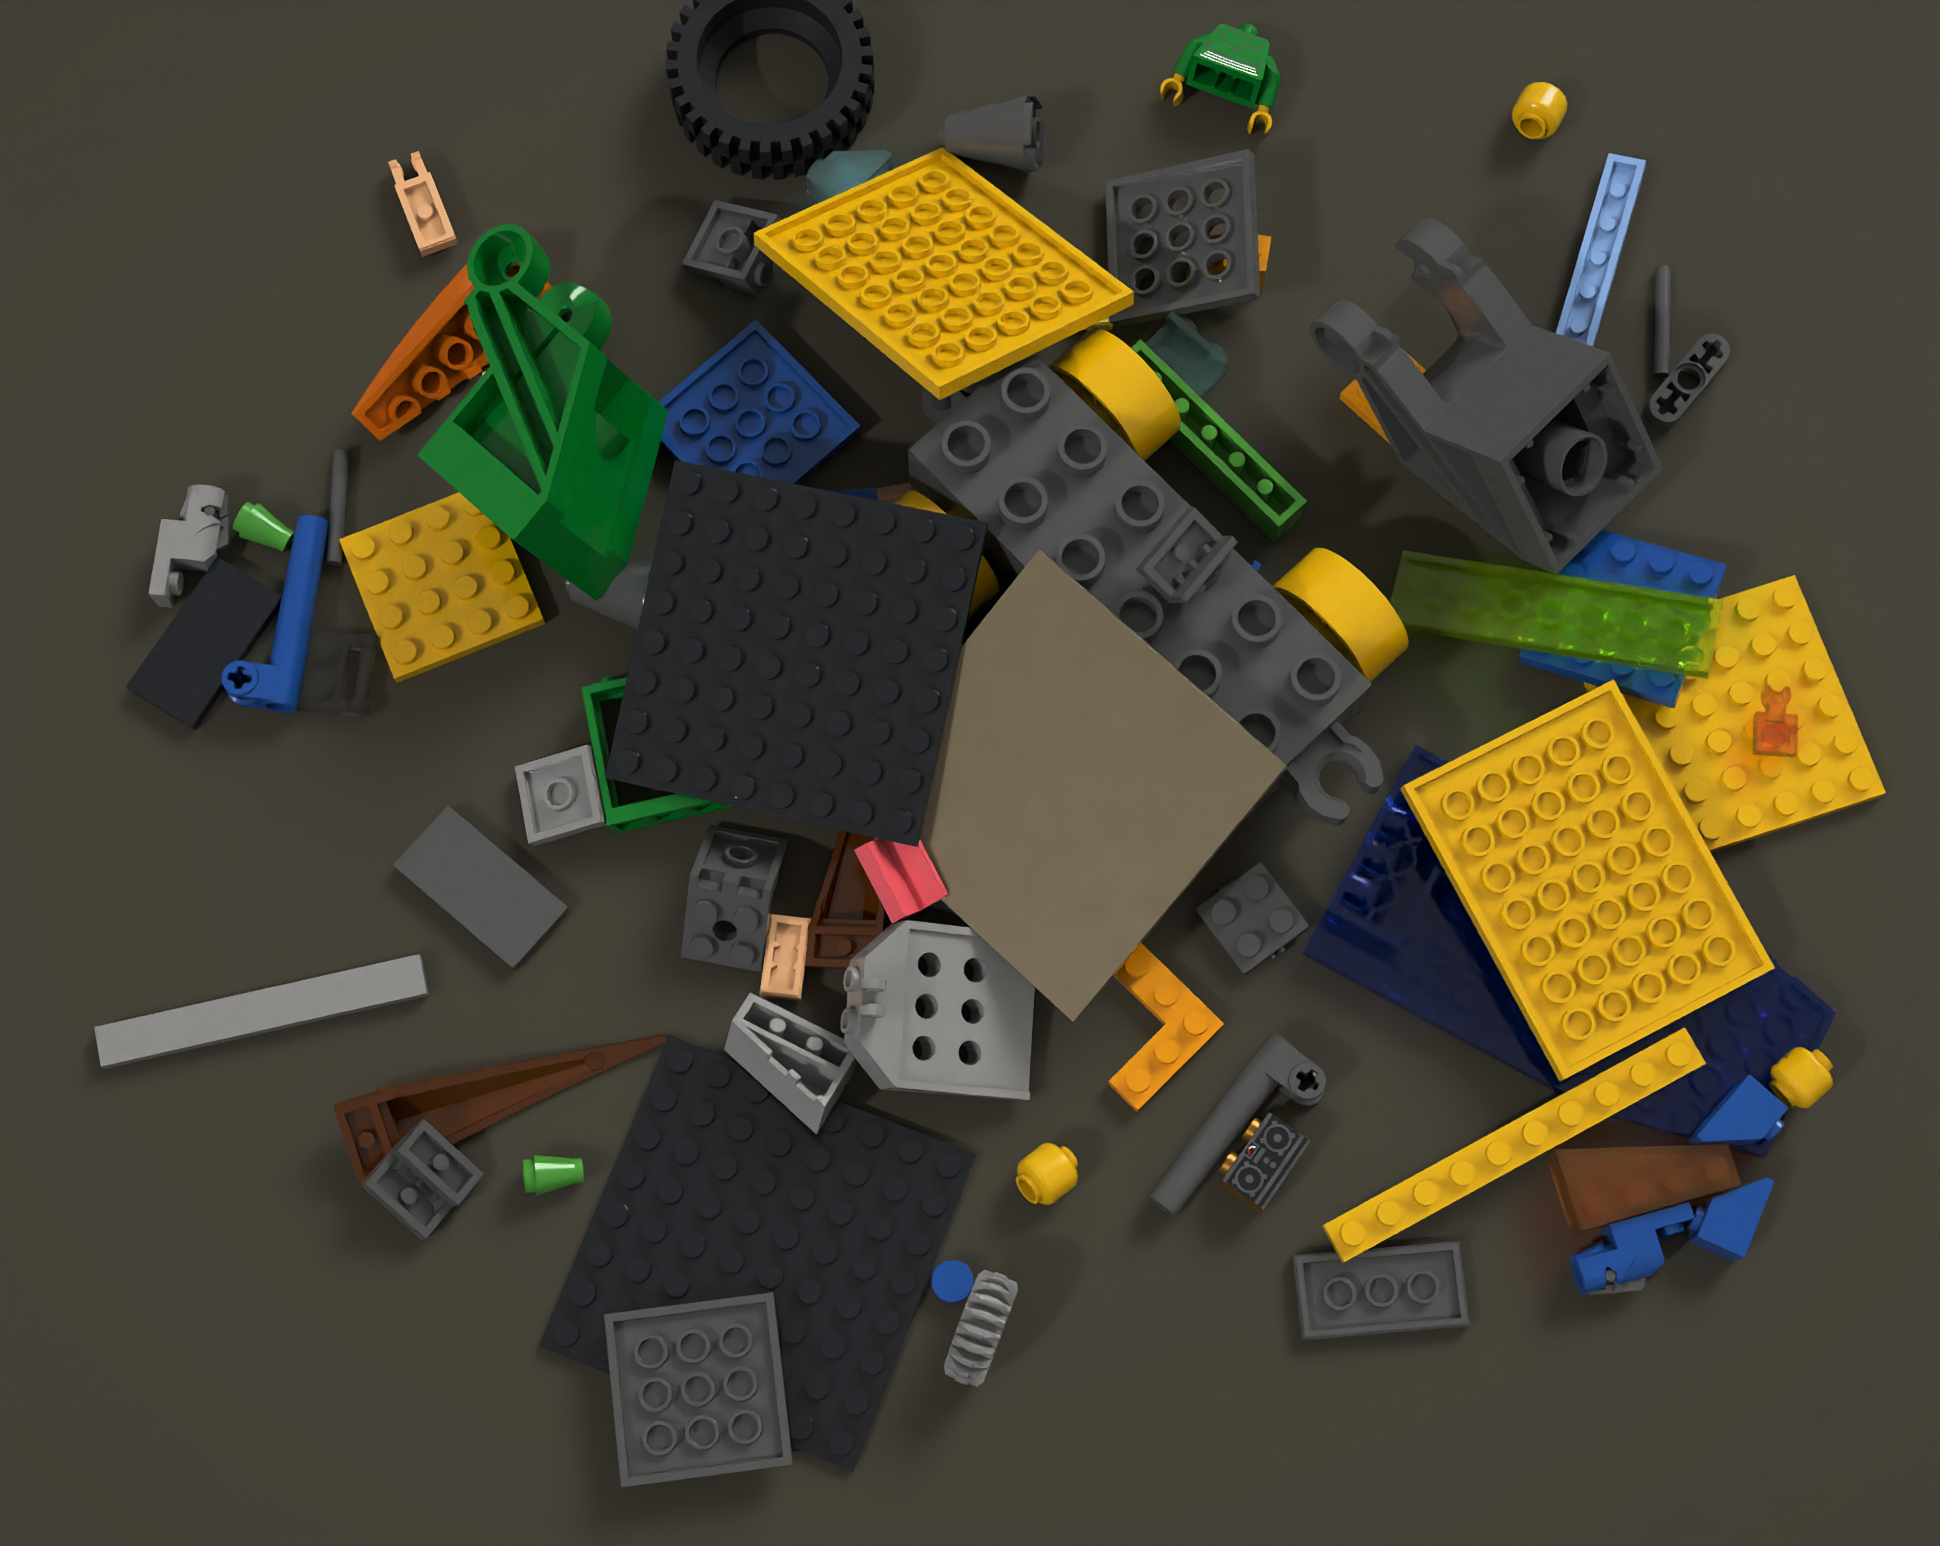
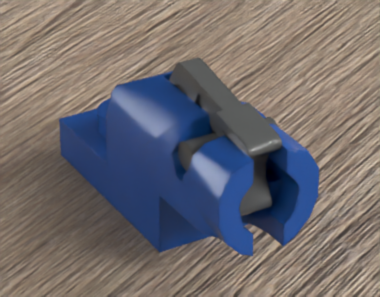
[1570,1202,1695,1296]

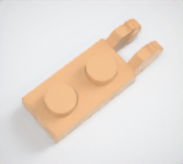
[388,151,458,257]

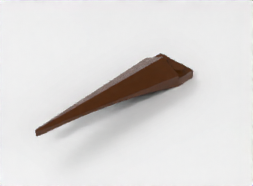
[805,830,892,969]
[333,1034,668,1185]

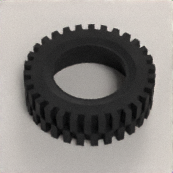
[666,0,875,180]

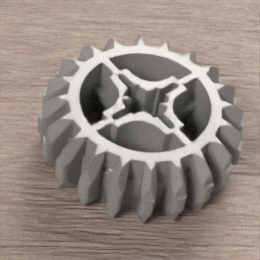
[944,1270,1018,1387]

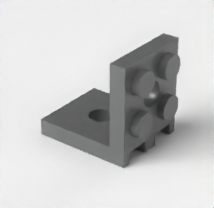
[681,825,789,972]

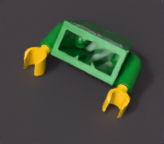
[1160,23,1281,137]

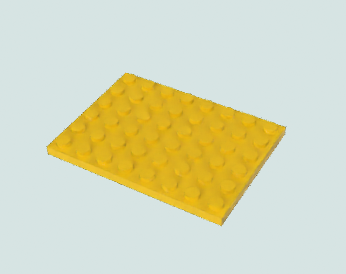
[753,147,1134,400]
[1400,679,1775,1081]

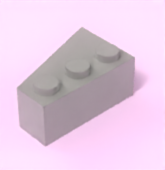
[724,993,857,1135]

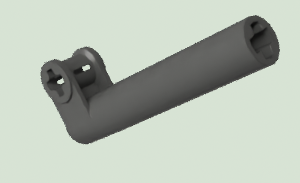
[1148,1032,1326,1217]

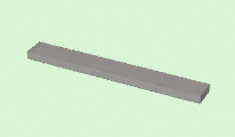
[94,954,429,1069]

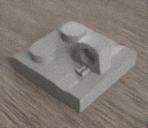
[515,745,607,846]

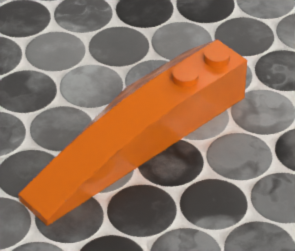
[351,264,552,441]

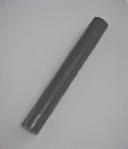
[1654,265,1671,379]
[326,449,349,566]

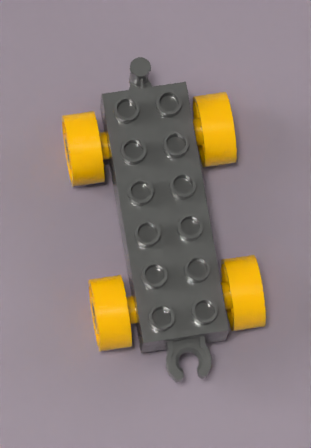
[893,328,1409,826]

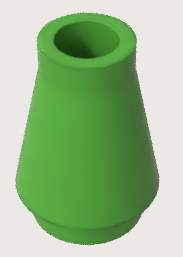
[232,502,295,553]
[522,1154,584,1196]

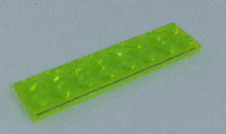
[1390,550,1723,679]

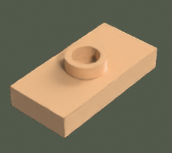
[760,914,811,1001]

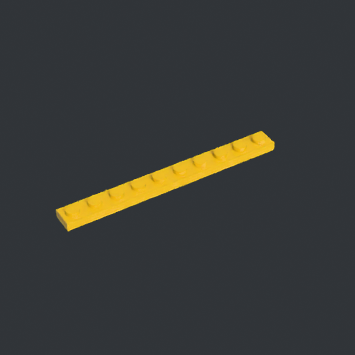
[1322,1027,1706,1263]

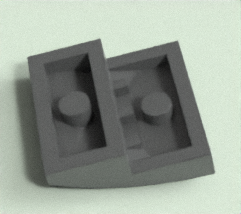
[360,1119,484,1240]

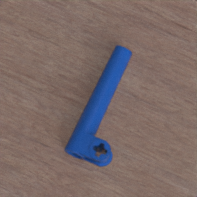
[221,515,329,713]

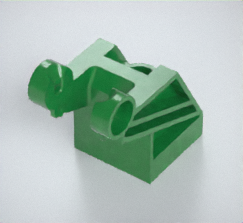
[417,224,668,601]

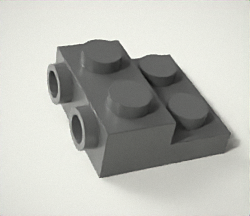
[682,200,781,296]

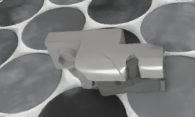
[148,485,230,608]

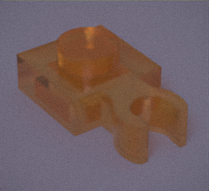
[1753,685,1798,758]

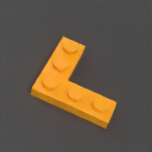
[1108,943,1224,1112]

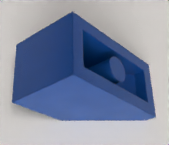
[1687,1074,1788,1147]
[1687,1178,1774,1262]

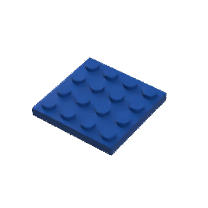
[659,319,861,485]
[1519,530,1727,709]

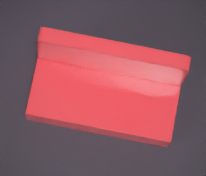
[854,839,948,924]

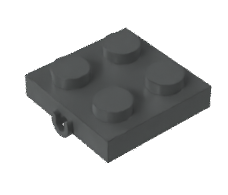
[1195,861,1310,976]

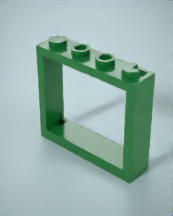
[581,677,734,834]

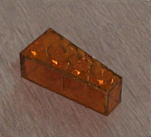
[1546,1144,1741,1236]

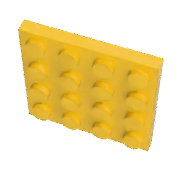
[339,492,545,683]

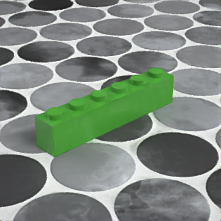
[1131,339,1307,543]

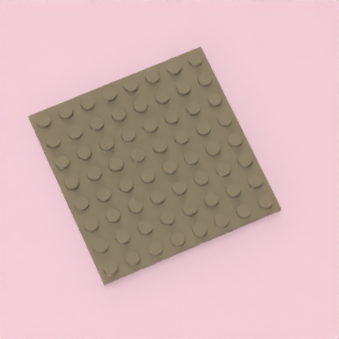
[875,550,1288,1022]

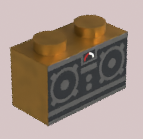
[1218,1112,1311,1214]

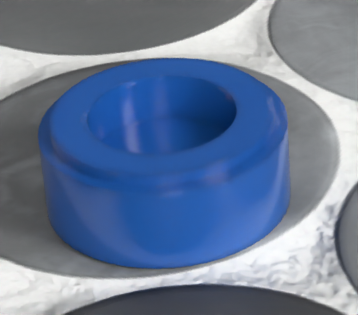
[932,1260,974,1304]

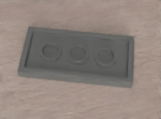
[393,805,570,971]
[1292,1241,1470,1341]

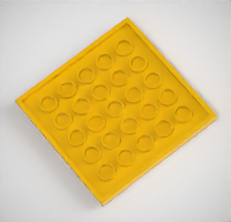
[1583,575,1886,852]

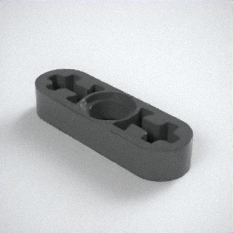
[1645,333,1730,429]

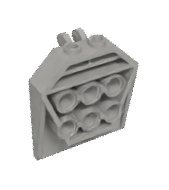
[841,920,1035,1101]

